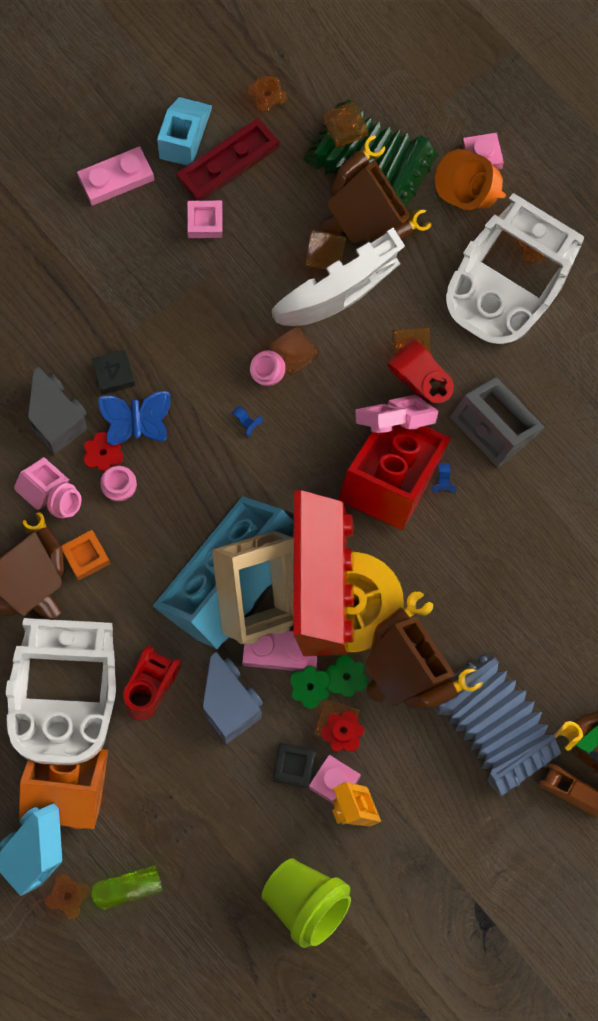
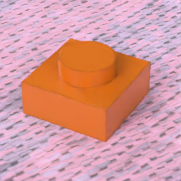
[62,530,110,581]

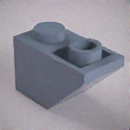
[203,652,263,745]

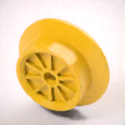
[347,552,404,652]

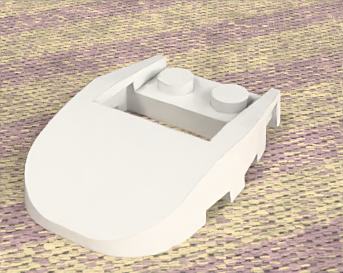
[446,193,584,344]
[272,228,405,326]
[6,618,116,765]

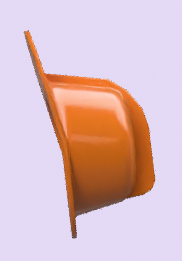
[434,149,506,211]

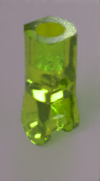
[91,865,163,909]

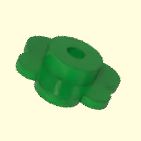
[327,655,368,698]
[290,665,331,709]

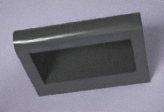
[450,377,545,467]

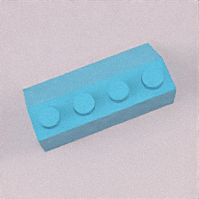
[153,496,294,649]

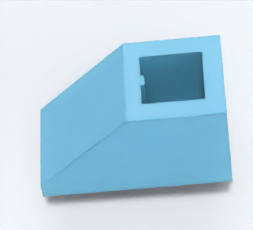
[157,97,212,166]
[0,803,62,896]

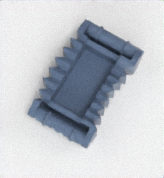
[433,653,561,796]

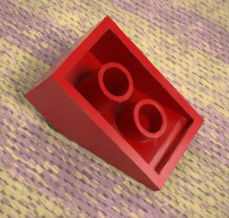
[338,424,451,531]

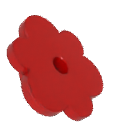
[84,432,123,472]
[321,711,365,752]

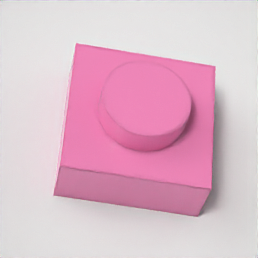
[462,132,504,170]
[188,200,223,238]
[388,395,438,429]
[355,404,407,433]
[309,755,361,804]

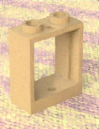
[212,531,294,644]

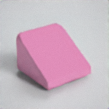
[14,457,69,511]

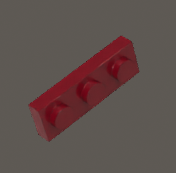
[176,117,279,201]

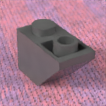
[28,367,87,456]

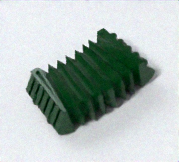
[304,99,438,208]

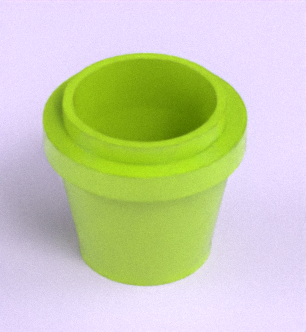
[261,858,351,948]

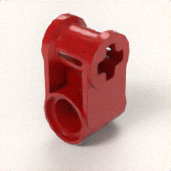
[386,338,454,404]
[123,645,182,721]

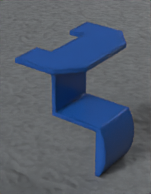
[231,406,263,438]
[432,463,456,492]

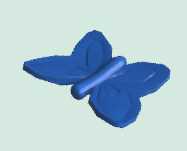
[98,391,171,445]

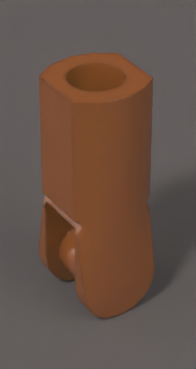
[537,763,598,818]

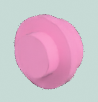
[250,350,285,386]
[100,466,137,501]
[47,482,82,518]

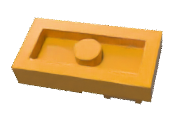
[332,782,381,827]

